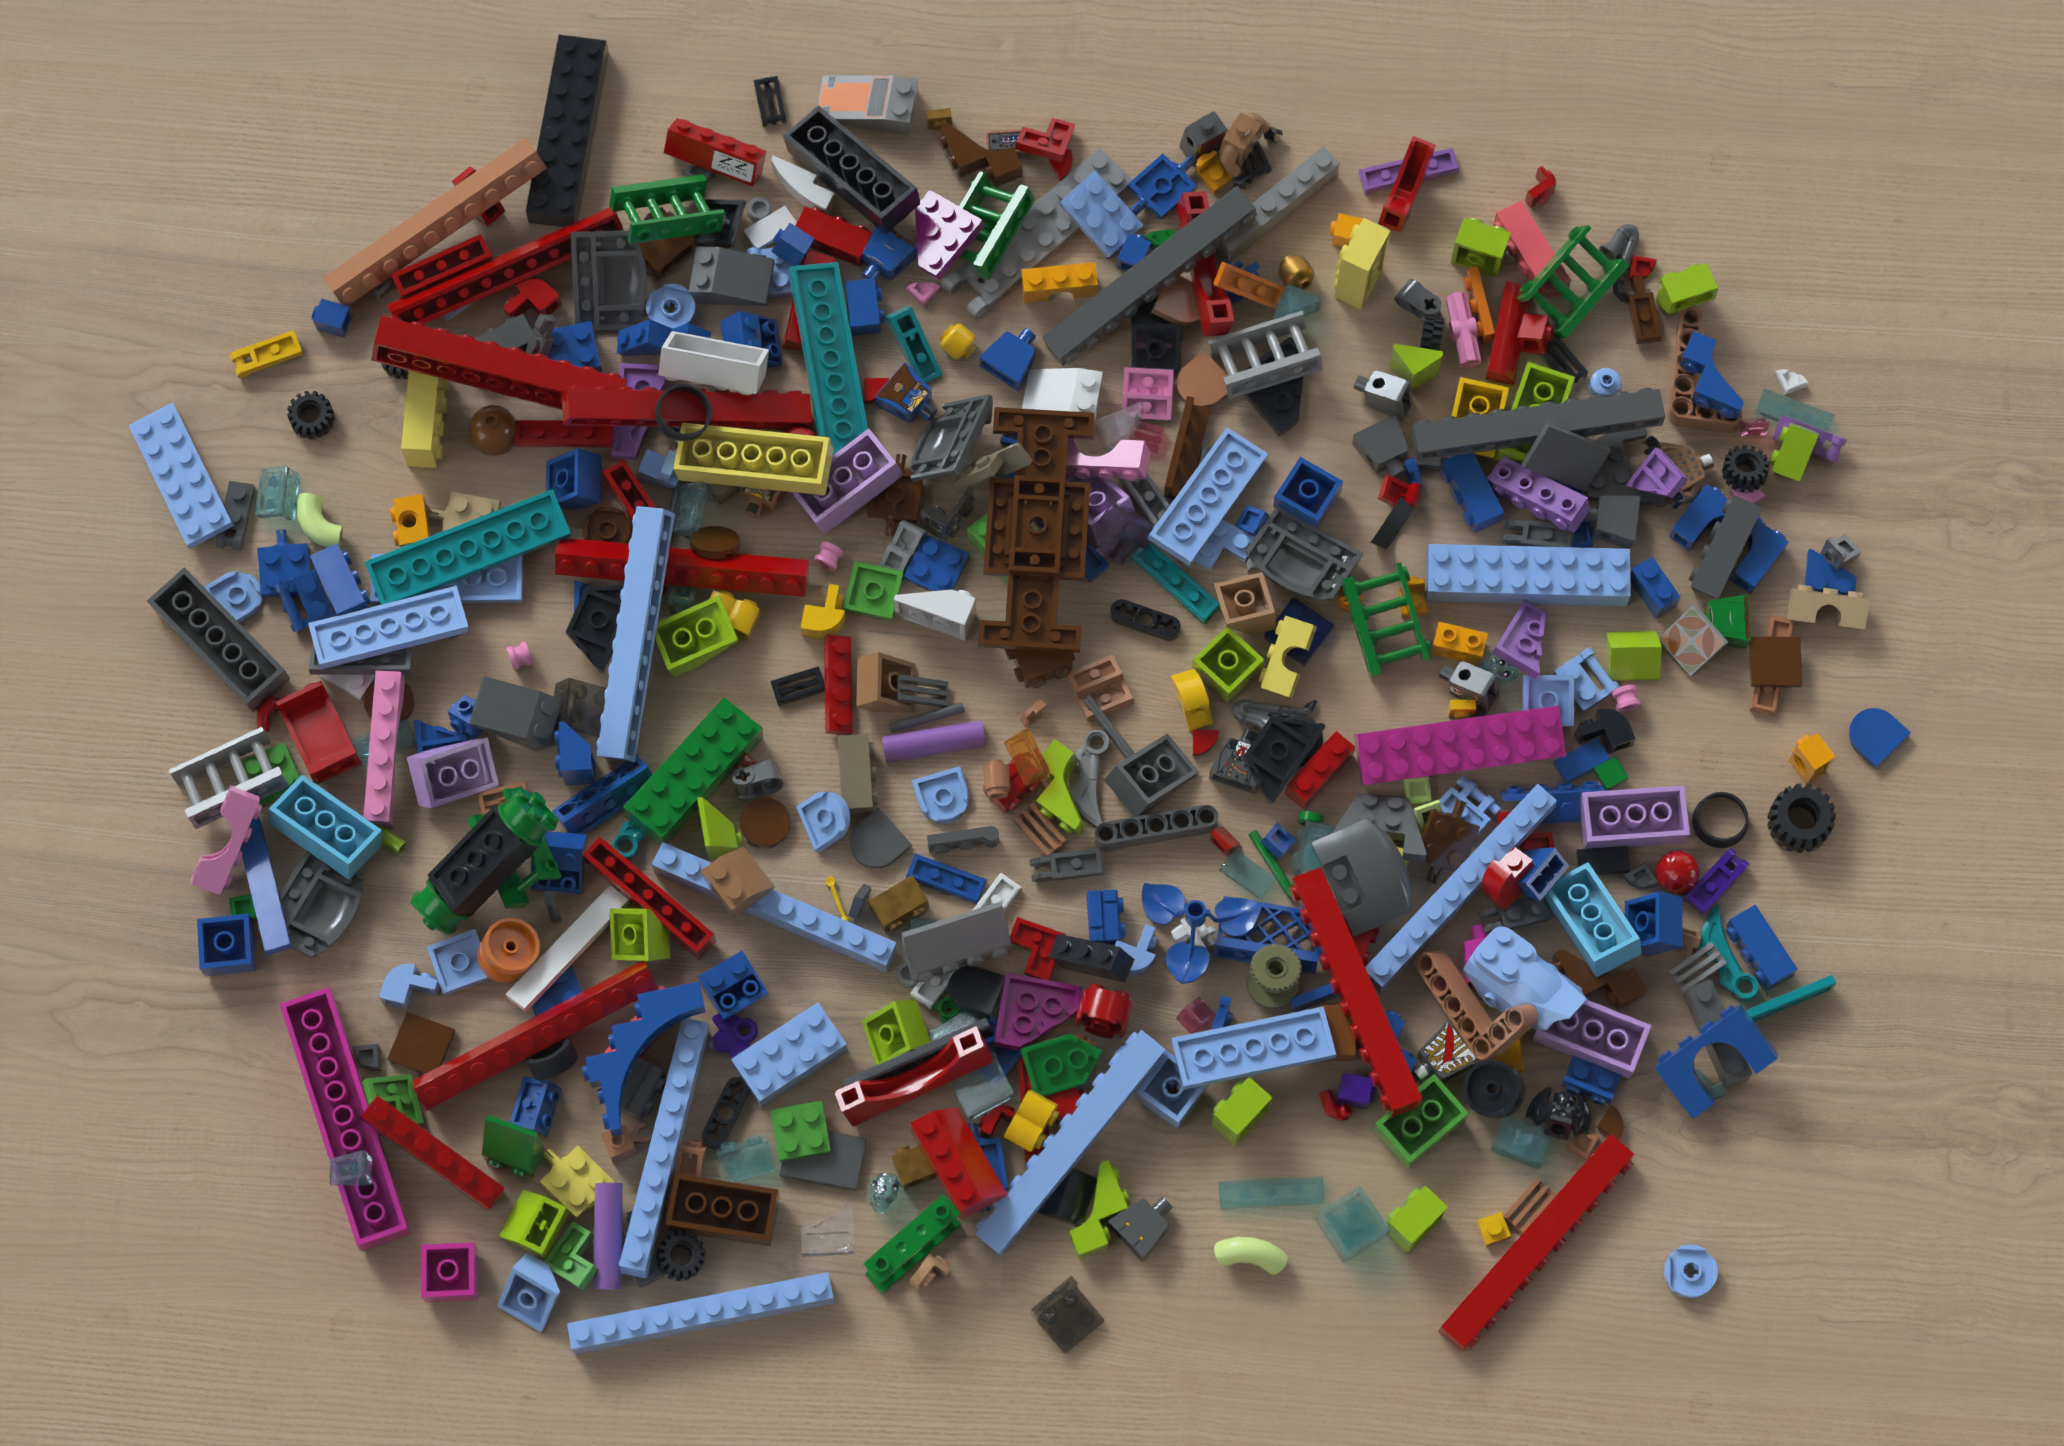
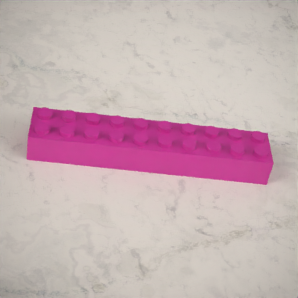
[280,987,411,1252]

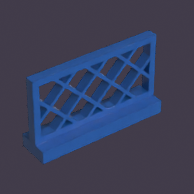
[1214,896,1319,974]

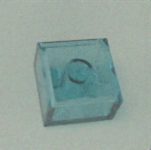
[1315,1186,1390,1263]

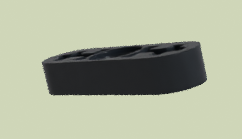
[1110,599,1181,641]
[702,1077,749,1149]

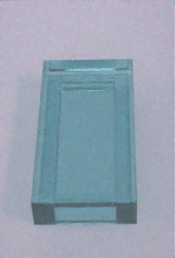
[1219,849,1276,900]

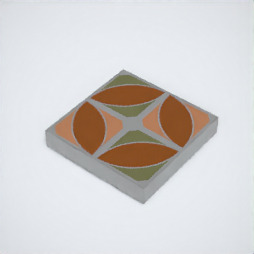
[1659,605,1728,676]

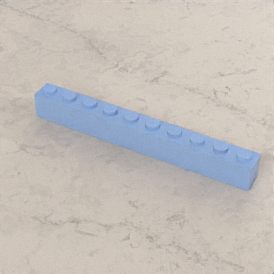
[596,506,675,762]
[1365,784,1557,992]
[652,842,897,973]
[619,1018,709,1279]
[975,1030,1167,1256]
[567,1272,834,1354]

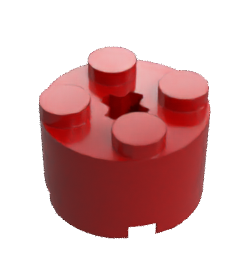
[1075,984,1133,1039]

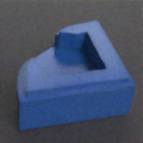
[1404,458,1422,488]

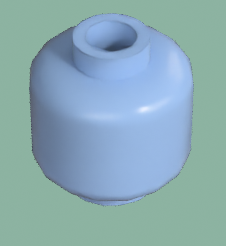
[1588,368,1622,397]

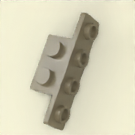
[945,443,1032,495]

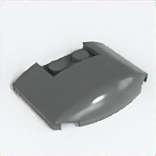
[571,230,647,331]
[910,394,993,482]
[1246,506,1363,601]
[1311,818,1411,937]
[257,851,364,958]

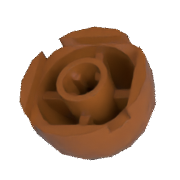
[468,405,517,456]

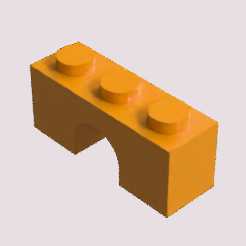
[1022,262,1098,303]

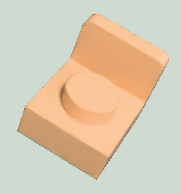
[910,1254,950,1290]

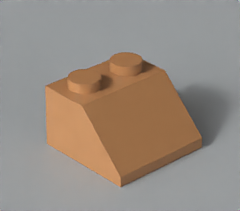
[1214,572,1277,635]
[856,652,915,713]
[701,847,775,918]

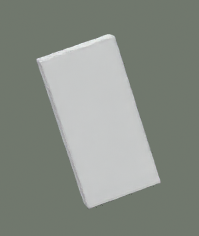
[744,206,797,249]

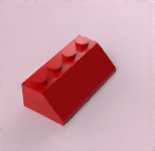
[910,1107,1008,1221]

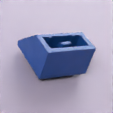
[720,311,782,368]
[555,722,596,786]
[531,831,587,894]
[698,950,769,1020]

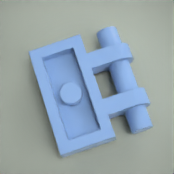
[1439,776,1501,836]

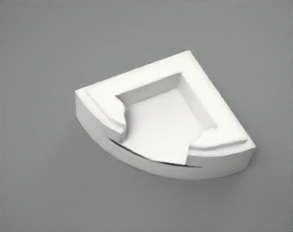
[1774,369,1808,395]

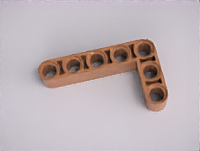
[1668,306,1743,433]
[1415,949,1538,1060]

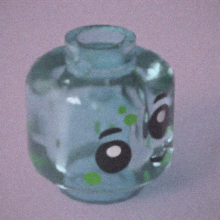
[1479,652,1519,685]
[866,1172,903,1214]

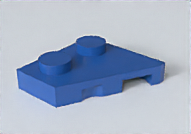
[1804,549,1857,595]

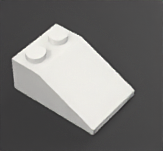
[1022,368,1103,426]
[893,590,976,641]

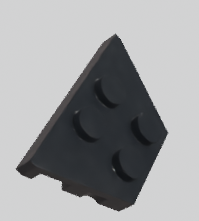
[565,585,624,674]
[1242,716,1326,805]

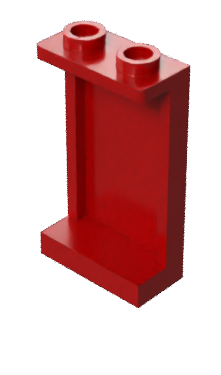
[276,681,362,785]

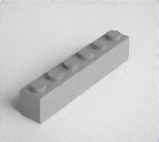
[1216,146,1340,262]

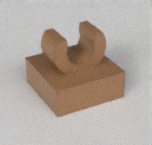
[1673,927,1701,957]

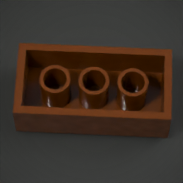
[665,1173,780,1247]

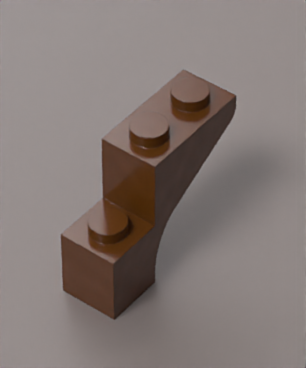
[938,124,1023,187]
[1551,950,1648,1010]

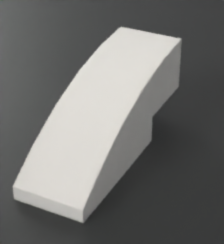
[771,156,835,215]

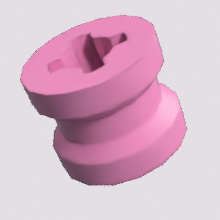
[813,542,844,572]
[506,641,534,671]
[1612,685,1642,713]

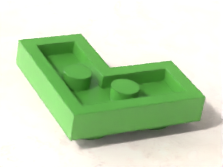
[362,1074,424,1126]
[544,1221,598,1291]

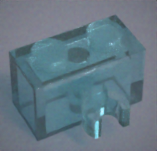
[1291,820,1336,876]
[1490,1116,1552,1169]

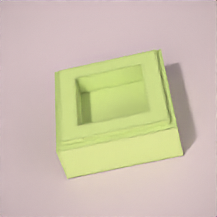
[1403,776,1432,805]

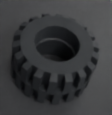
[1767,783,1836,853]

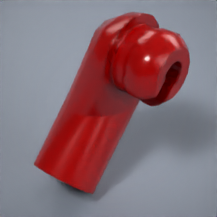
[257,696,281,732]
[1319,1089,1353,1121]

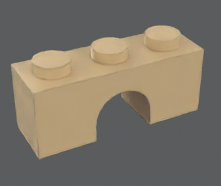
[1787,585,1870,629]

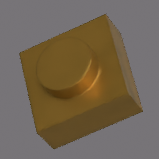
[927,108,952,131]

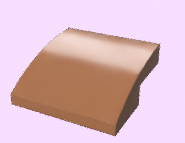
[1067,655,1134,722]

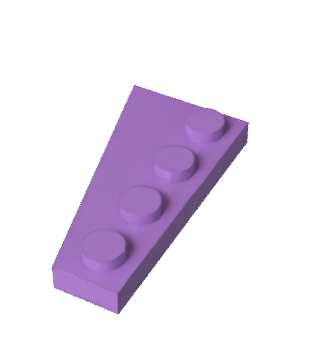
[611,363,667,460]

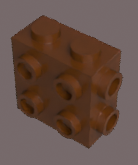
[629,207,695,280]
[1004,649,1075,689]

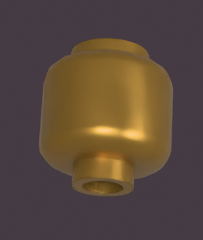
[1278,255,1315,291]

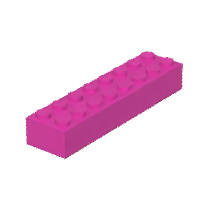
[1354,706,1566,785]

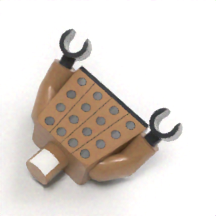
[1218,112,1283,190]
[1641,436,1714,509]

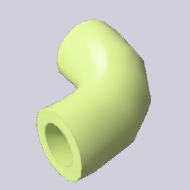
[297,493,343,548]
[1214,1236,1288,1275]

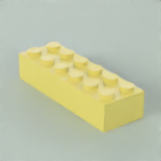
[673,423,834,495]

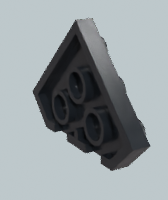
[1243,336,1303,437]

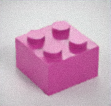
[421,1242,478,1303]

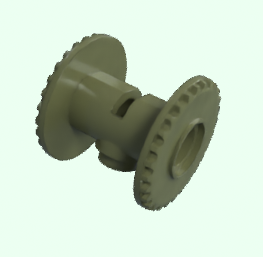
[1247,944,1302,1009]

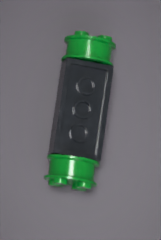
[410,787,559,935]

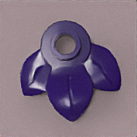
[709,1014,758,1059]

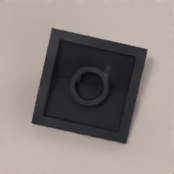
[693,199,746,249]
[1131,324,1181,373]
[1037,1168,1098,1227]

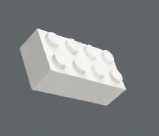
[658,331,769,395]

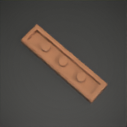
[1749,615,1795,716]

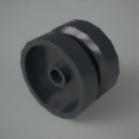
[1463,1059,1526,1119]

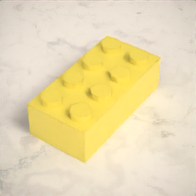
[1333,218,1390,310]
[401,371,450,468]

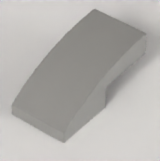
[879,520,925,572]

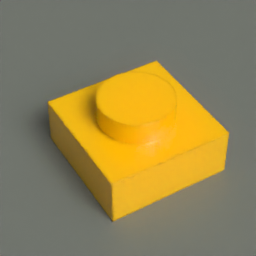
[1448,700,1476,720]
[1476,1211,1511,1246]

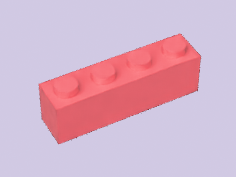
[1493,200,1571,300]

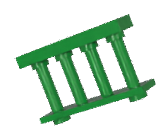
[959,171,1035,279]
[609,174,725,244]
[1517,225,1629,339]
[1340,562,1432,677]
[467,788,562,909]
[863,1194,961,1295]

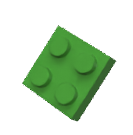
[843,561,904,621]
[241,742,300,807]
[770,1101,831,1162]

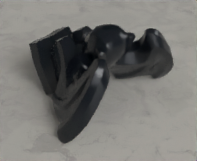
[1525,1087,1591,1141]

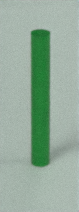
[1248,830,1292,899]

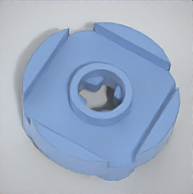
[646,284,696,328]
[1664,1244,1718,1298]

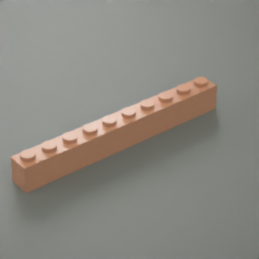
[323,137,547,306]

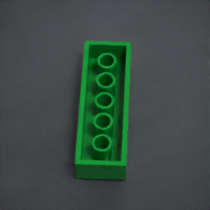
[623,697,763,846]

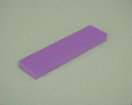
[1358,148,1459,195]

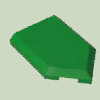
[1020,1034,1103,1097]

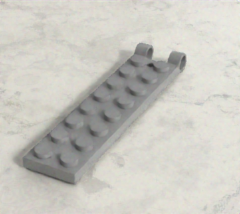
[941,148,1133,319]

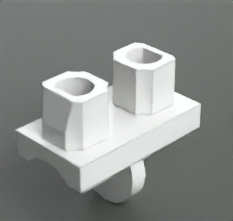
[1171,917,1217,962]

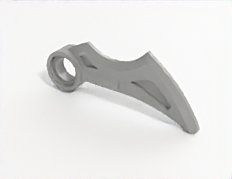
[1070,730,1110,827]

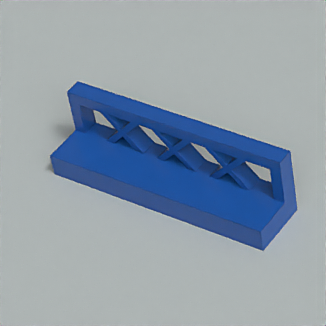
[552,755,653,834]

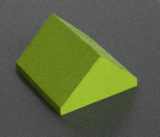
[1389,343,1443,392]
[1606,631,1662,681]

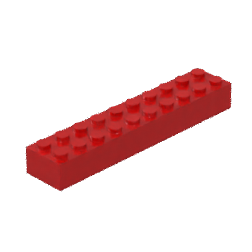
[371,315,627,410]

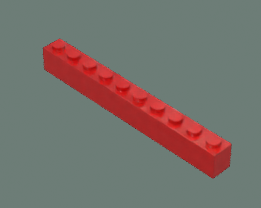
[386,207,624,324]
[562,386,812,429]
[555,538,809,597]
[1289,867,1422,1117]
[412,961,659,1111]
[1438,1134,1635,1352]

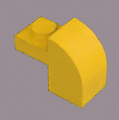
[801,584,846,639]
[1170,669,1213,731]

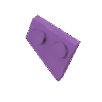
[1626,447,1688,498]

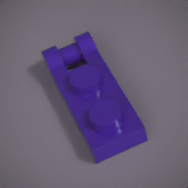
[1684,847,1750,916]

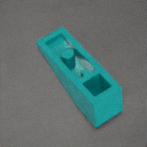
[885,306,943,383]

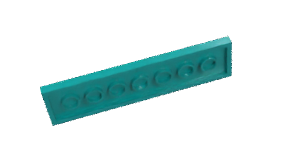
[789,262,868,455]
[364,489,571,605]

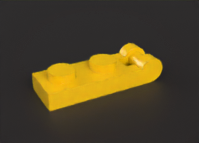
[230,330,303,378]

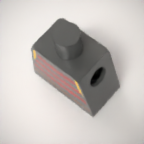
[1179,111,1228,164]

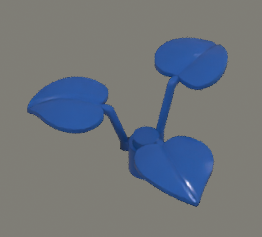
[1142,883,1262,984]

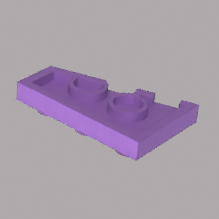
[1492,600,1546,679]

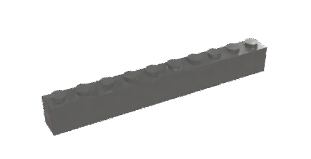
[1042,186,1257,365]
[1411,388,1666,461]

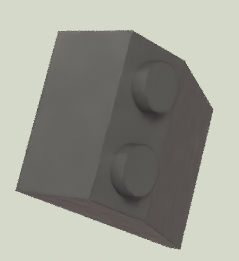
[688,247,775,306]
[469,676,562,751]
[1104,733,1199,817]

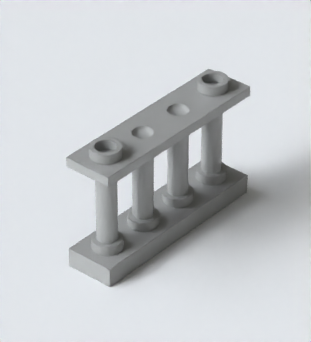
[1208,311,1323,400]
[169,727,289,829]

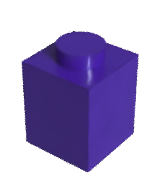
[1336,1073,1377,1110]

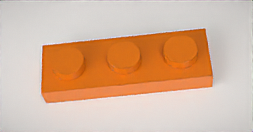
[1213,262,1286,310]
[1463,266,1495,344]

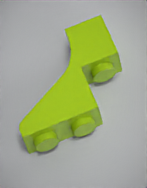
[1036,739,1085,836]
[1069,1160,1131,1260]

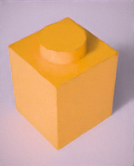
[1329,213,1363,247]

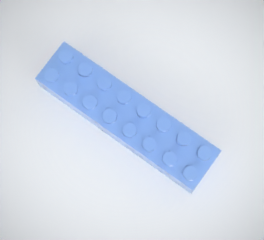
[1426,544,1631,606]

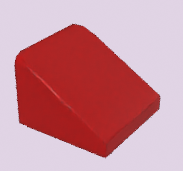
[1210,827,1240,856]

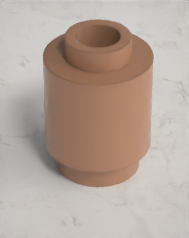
[983,760,1010,799]

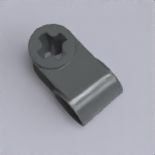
[1394,279,1441,322]
[732,760,784,801]

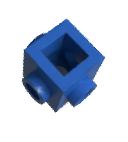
[448,695,484,739]

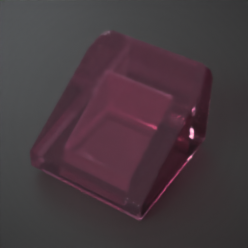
[1740,417,1770,436]
[1177,997,1216,1034]

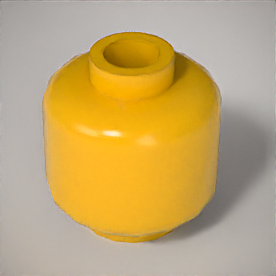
[939,323,976,360]

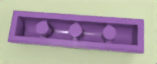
[882,720,986,763]
[594,1183,623,1289]

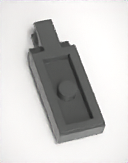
[525,314,557,357]

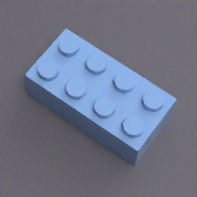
[731,1002,848,1108]

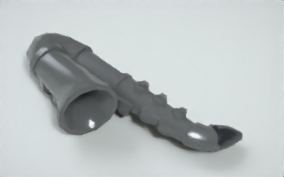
[1599,224,1639,304]
[1232,700,1317,731]

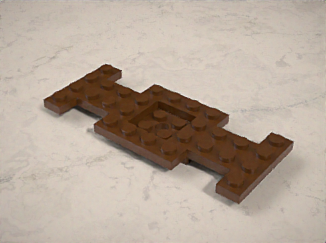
[978,407,1095,653]

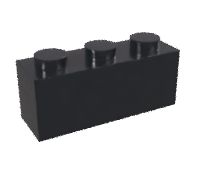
[1049,934,1135,983]

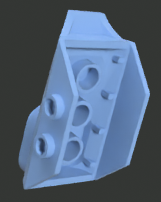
[1463,927,1587,1030]

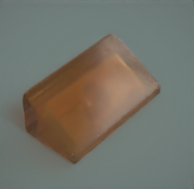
[1004,728,1050,786]

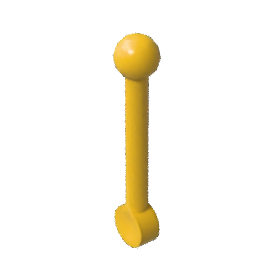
[825,877,851,922]

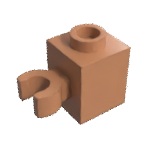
[601,1123,651,1164]

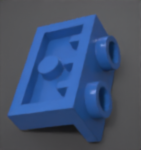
[1561,1056,1621,1106]
[510,1076,562,1137]

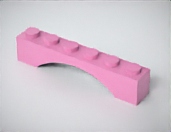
[364,671,405,827]

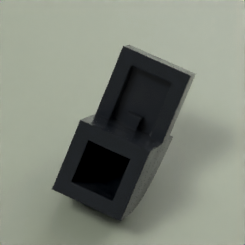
[1574,708,1636,754]

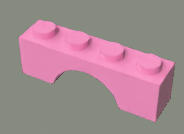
[1066,438,1151,481]
[191,785,262,895]

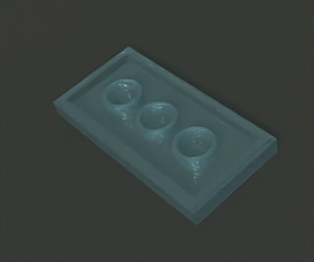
[928,1012,1016,1120]

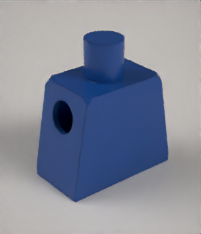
[979,328,1036,391]
[1517,848,1569,901]

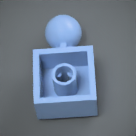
[1115,1045,1209,1129]

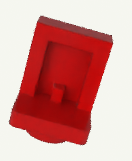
[1525,166,1556,209]
[1378,475,1421,507]
[978,1103,1016,1139]

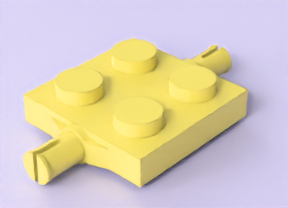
[540,1146,614,1220]

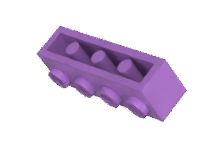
[1487,456,1590,533]

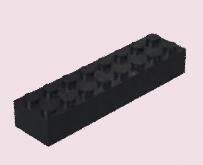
[525,34,609,227]

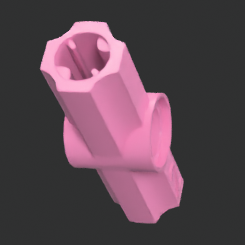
[1446,292,1481,369]

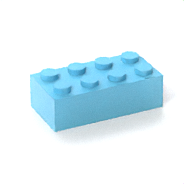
[269,775,382,880]
[1545,863,1642,977]

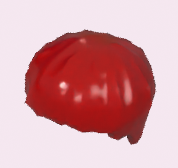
[1655,850,1700,894]

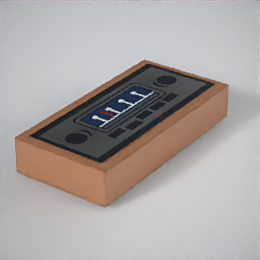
[986,128,1035,155]

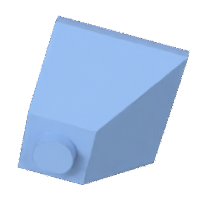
[497,1253,560,1333]

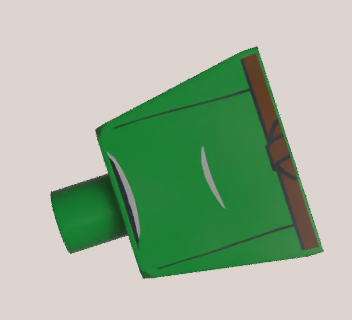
[1704,595,1751,648]

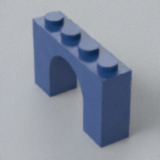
[1669,484,1789,595]
[1655,1004,1779,1119]

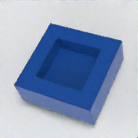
[1235,505,1270,536]
[1261,822,1296,859]

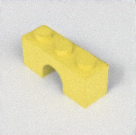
[1259,616,1317,699]

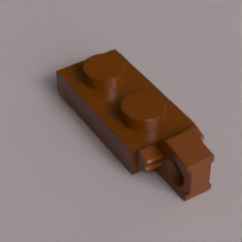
[1628,276,1661,344]

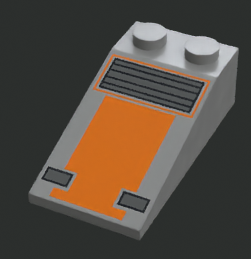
[817,75,918,135]

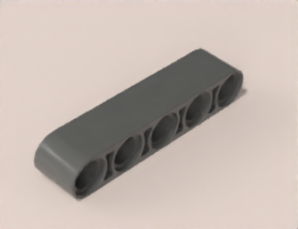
[1094,805,1218,851]

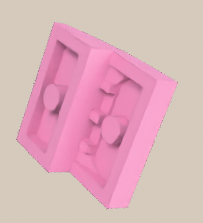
[1121,367,1174,420]

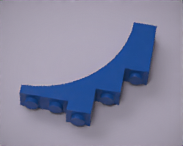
[582,982,706,1136]

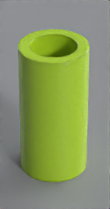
[378,825,407,855]

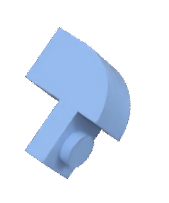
[636,449,678,488]
[1115,924,1158,977]
[379,964,440,1009]

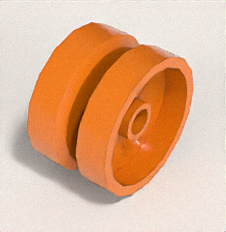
[477,917,540,983]

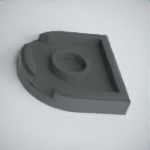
[850,807,912,868]

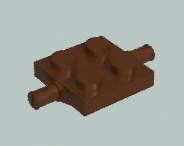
[867,454,923,537]
[1421,799,1480,884]

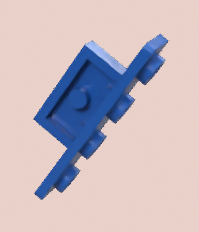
[1500,781,1605,824]

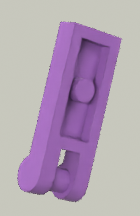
[1772,414,1847,463]

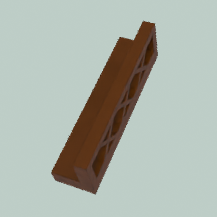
[1164,396,1211,499]

